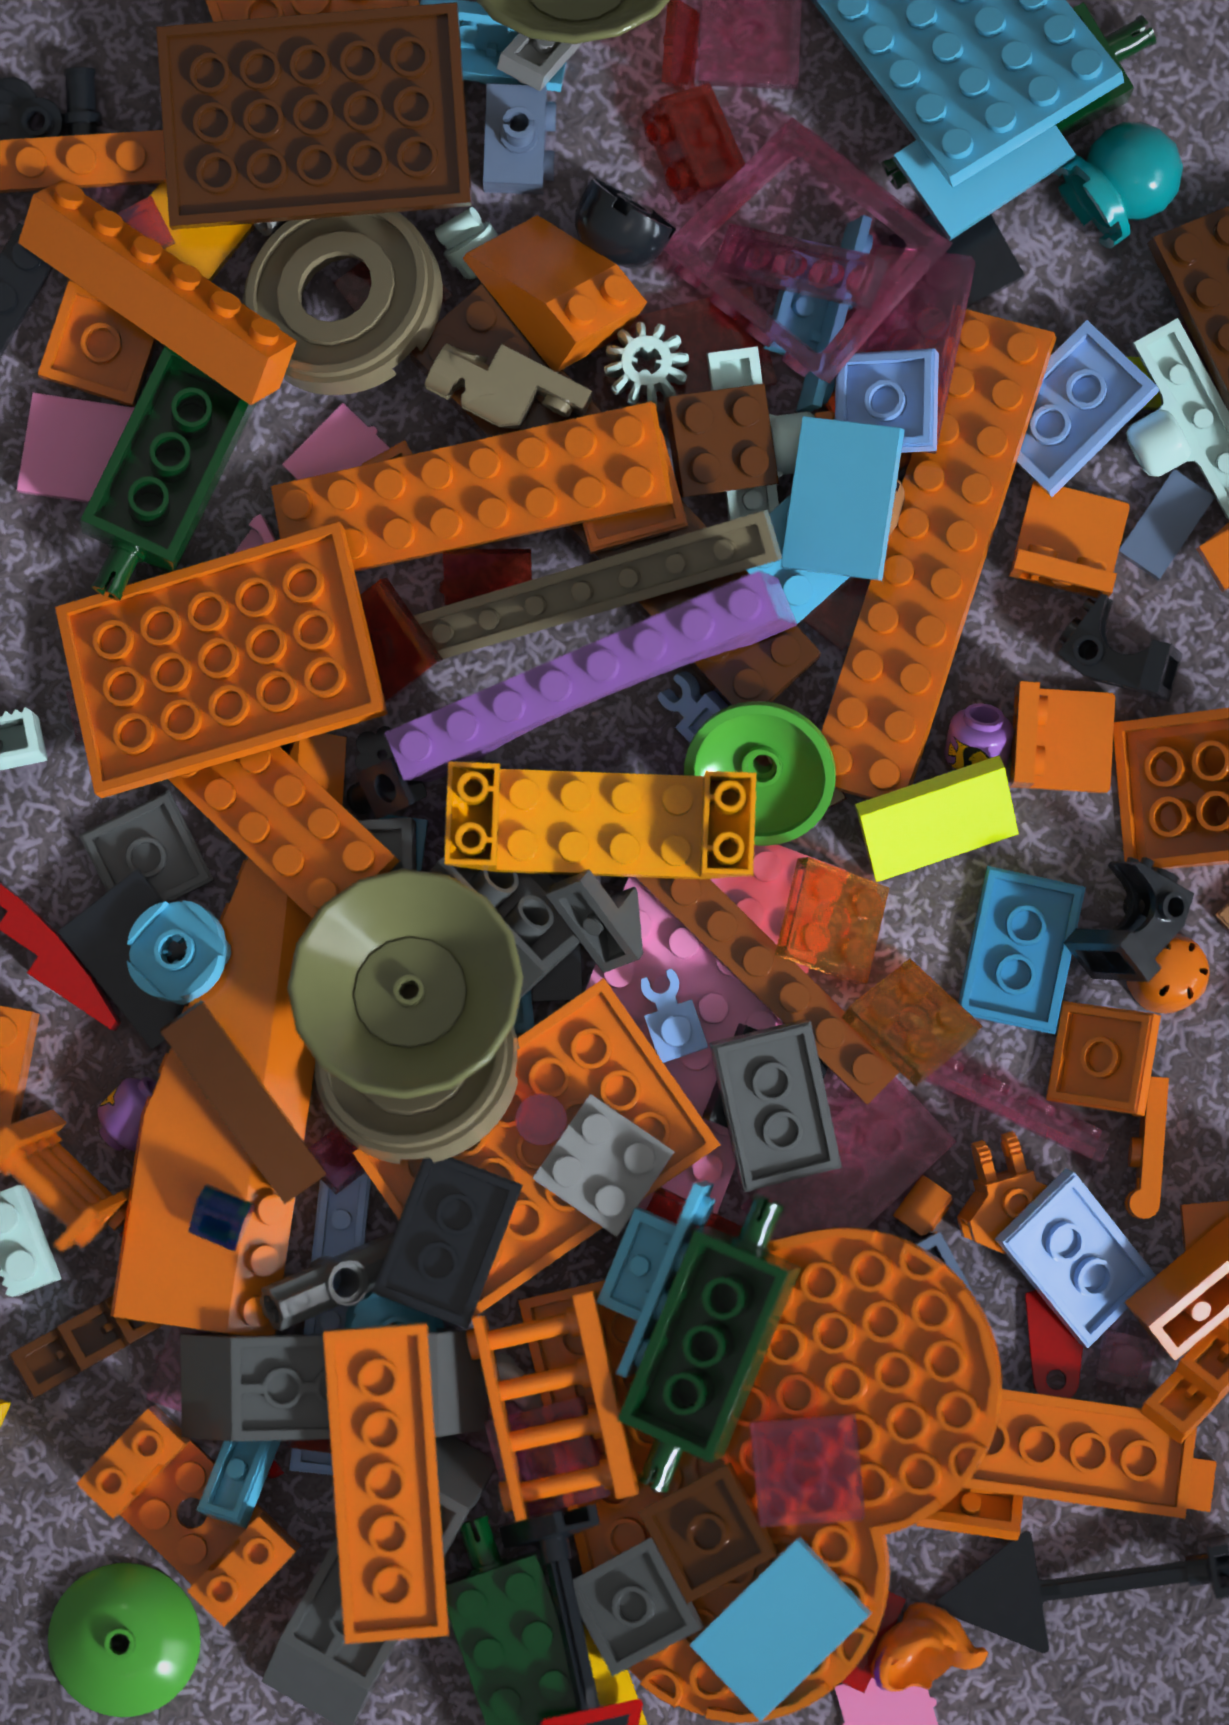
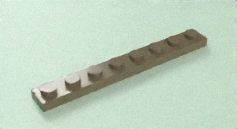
[388,509,782,671]

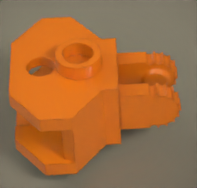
[957,1131,1047,1254]

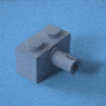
[483,84,557,195]

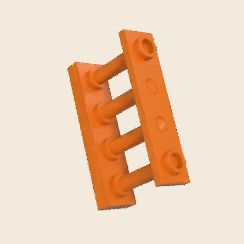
[0,1109,130,1252]
[466,1291,640,1521]

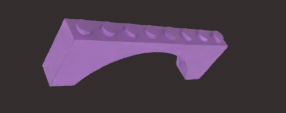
[385,571,797,782]

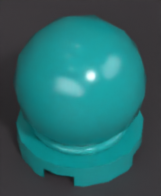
[1054,122,1183,249]

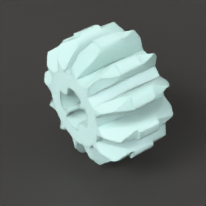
[604,322,689,407]

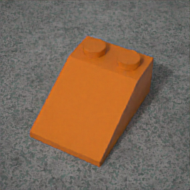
[463,215,647,372]

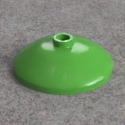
[684,701,836,846]
[48,1563,201,1717]

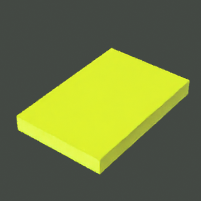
[855,756,1019,883]

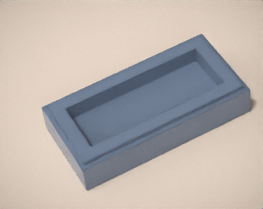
[1118,469,1215,581]

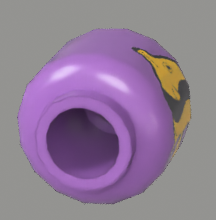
[944,703,1014,770]
[97,1077,157,1152]

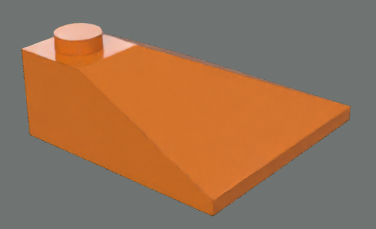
[1113,707,1229,869]

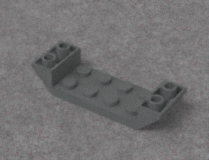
[180,1327,489,1441]
[261,1435,499,1725]

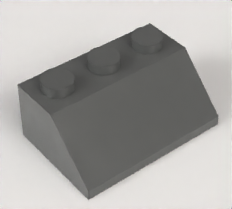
[429,856,581,998]

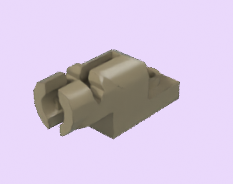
[424,343,592,429]

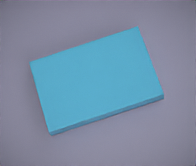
[893,125,1076,241]
[780,416,904,581]
[690,1537,872,1721]

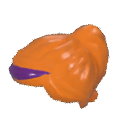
[870,1602,988,1692]

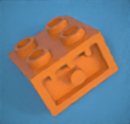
[1009,481,1130,599]
[1009,681,1115,793]

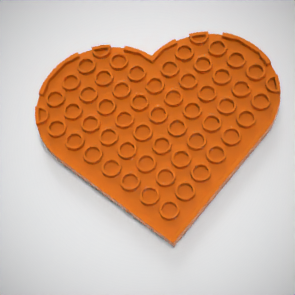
[518,1227,1002,1723]

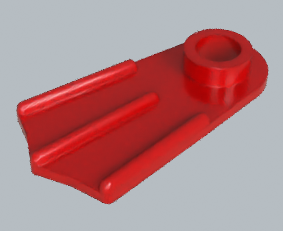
[1025,1290,1083,1398]

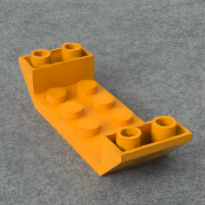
[444,762,756,879]

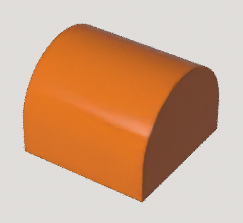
[892,1175,954,1238]

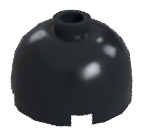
[575,178,677,269]

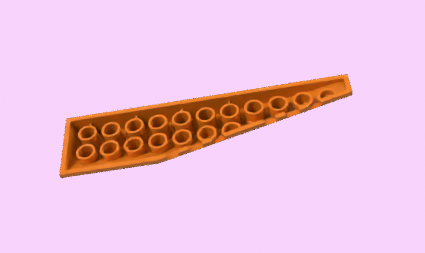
[110,733,347,1336]

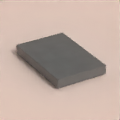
[709,1018,842,1192]

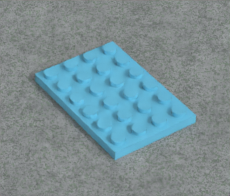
[811,0,1124,188]

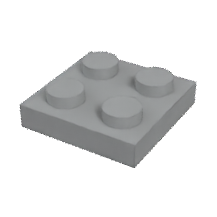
[532,1094,674,1237]

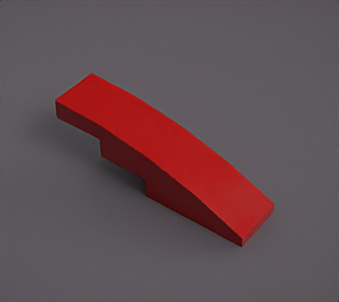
[0,882,121,1031]

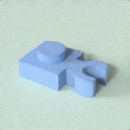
[657,671,729,743]
[641,969,708,1063]

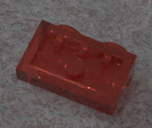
[642,83,750,205]

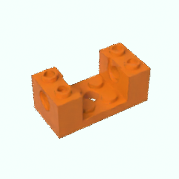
[76,1405,301,1627]

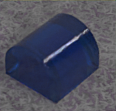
[188,1183,255,1251]

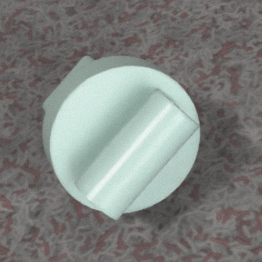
[435,207,498,280]

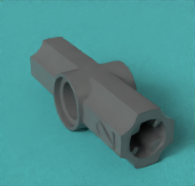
[259,1233,394,1330]

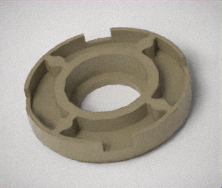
[243,212,443,395]
[315,985,519,1164]

